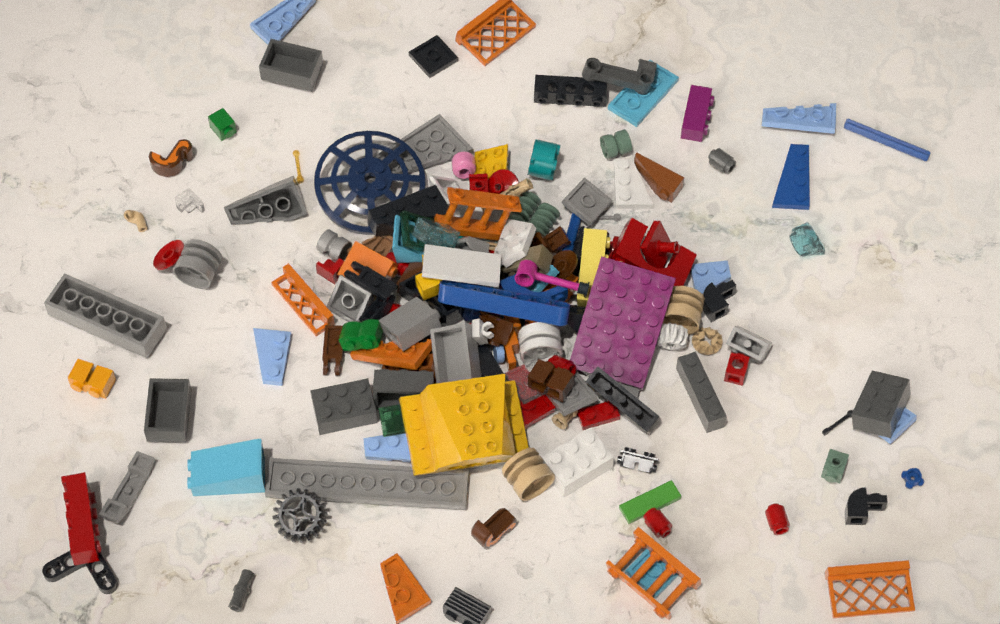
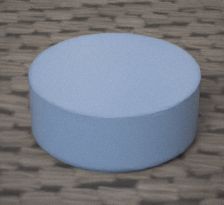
[493,344,505,363]

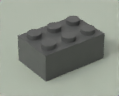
[259,39,323,92]
[373,369,434,411]
[852,370,911,438]
[144,378,192,442]
[310,378,377,435]

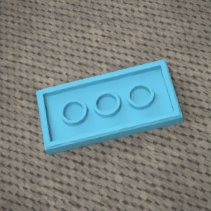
[608,60,679,127]

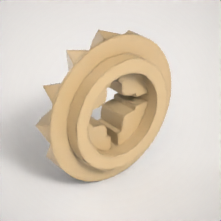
[692,326,723,355]

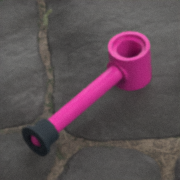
[515,260,590,297]

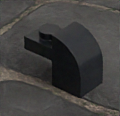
[703,280,736,323]
[845,487,888,525]

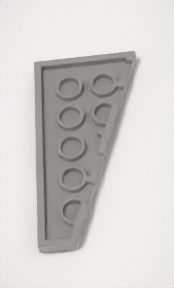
[365,114,474,183]

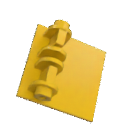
[474,144,509,180]

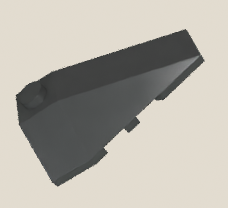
[224,176,307,225]

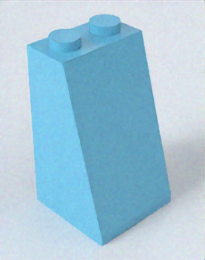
[187,439,265,496]

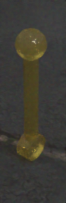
[293,150,304,184]

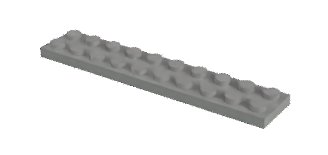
[265,458,469,510]

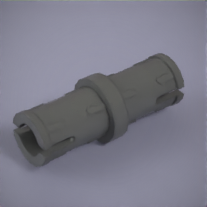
[228,569,255,612]

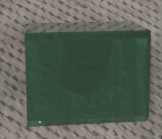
[379,404,406,437]

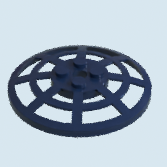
[314,130,426,235]

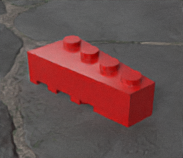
[61,472,102,566]

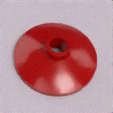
[488,169,519,194]
[153,240,185,270]

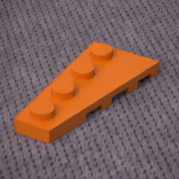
[350,339,432,370]

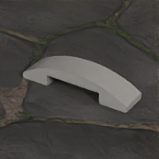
[99,451,155,523]

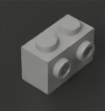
[726,325,772,362]

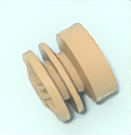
[662,286,705,335]
[502,448,555,501]

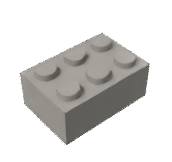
[430,323,481,384]

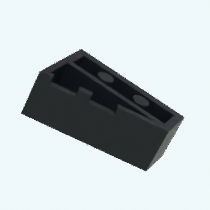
[399,271,463,326]

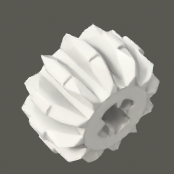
[656,323,688,351]

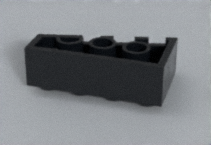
[367,184,449,237]

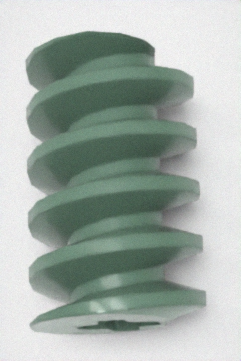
[508,191,542,222]
[528,203,560,236]

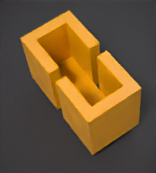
[68,359,116,399]

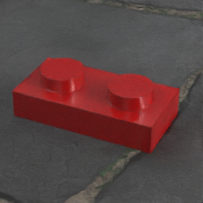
[577,401,620,430]

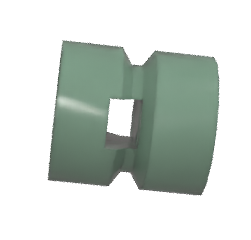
[600,129,632,159]

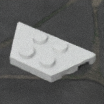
[494,219,536,268]

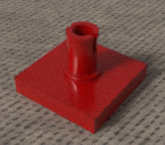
[640,221,680,268]

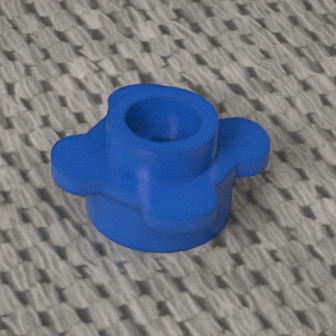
[901,468,924,489]

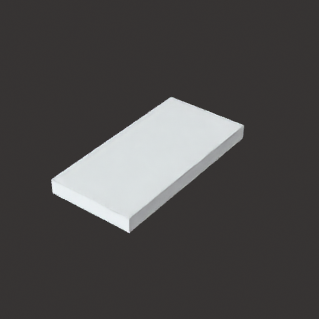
[422,244,501,287]

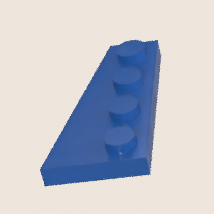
[772,144,810,210]

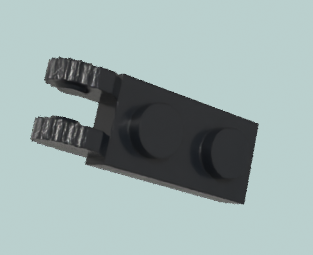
[344,261,398,302]

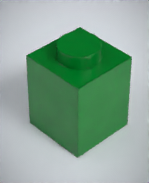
[208,108,237,141]

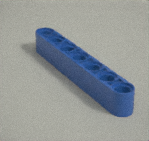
[438,280,570,326]

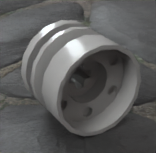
[173,239,222,289]

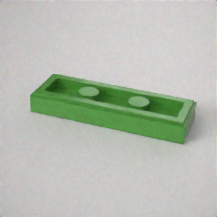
[619,480,682,524]

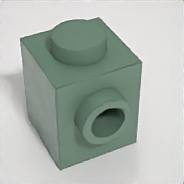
[821,449,849,484]

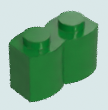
[339,319,383,351]

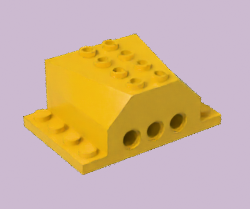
[399,374,529,476]

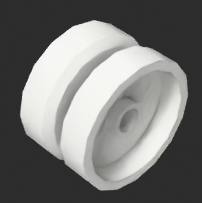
[518,322,563,366]

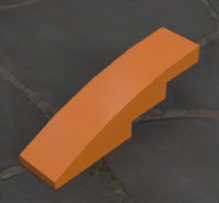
[504,315,521,372]

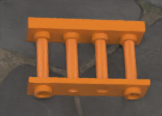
[434,187,522,241]
[606,527,701,620]

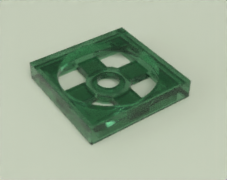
[400,210,437,252]

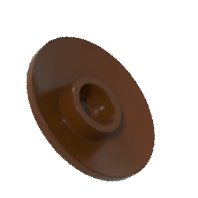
[551,250,578,279]

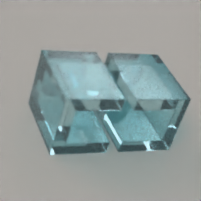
[412,217,460,248]

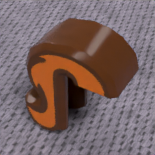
[148,139,194,177]
[471,508,517,549]

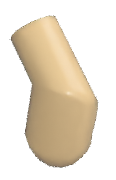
[124,210,147,232]

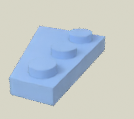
[253,328,292,386]

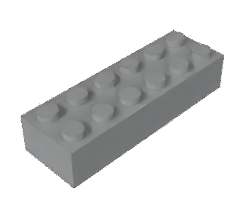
[44,273,167,358]

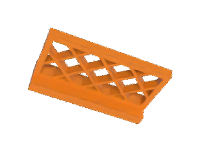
[455,0,536,66]
[824,560,915,619]

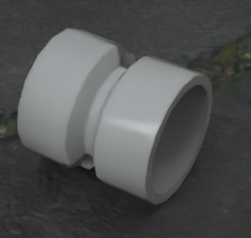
[316,229,352,261]

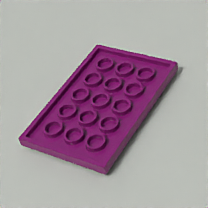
[570,256,676,390]

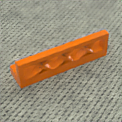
[271,263,335,337]

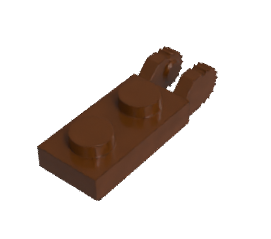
[322,325,343,376]

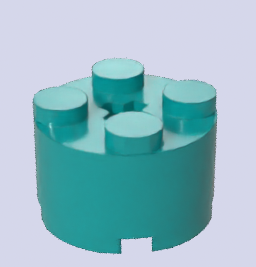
[527,139,561,180]

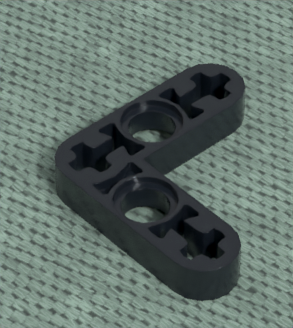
[42,551,117,594]

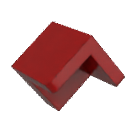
[316,258,344,285]

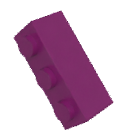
[680,85,715,142]

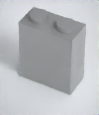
[379,297,442,351]

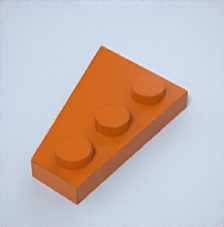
[380,553,431,624]

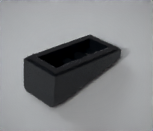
[359,295,396,322]

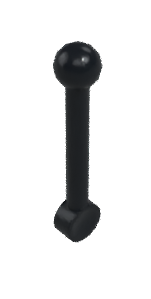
[822,410,853,436]

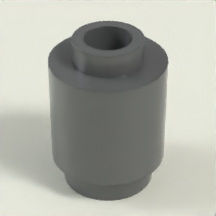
[708,148,736,174]

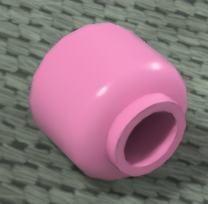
[452,152,476,179]

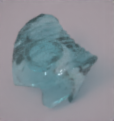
[789,222,825,257]

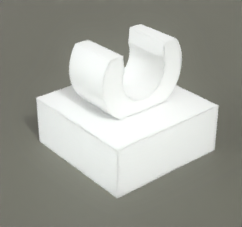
[472,319,494,345]

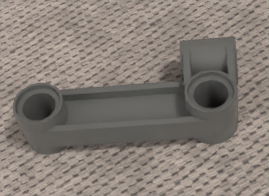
[582,58,657,95]

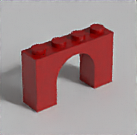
[609,218,697,287]

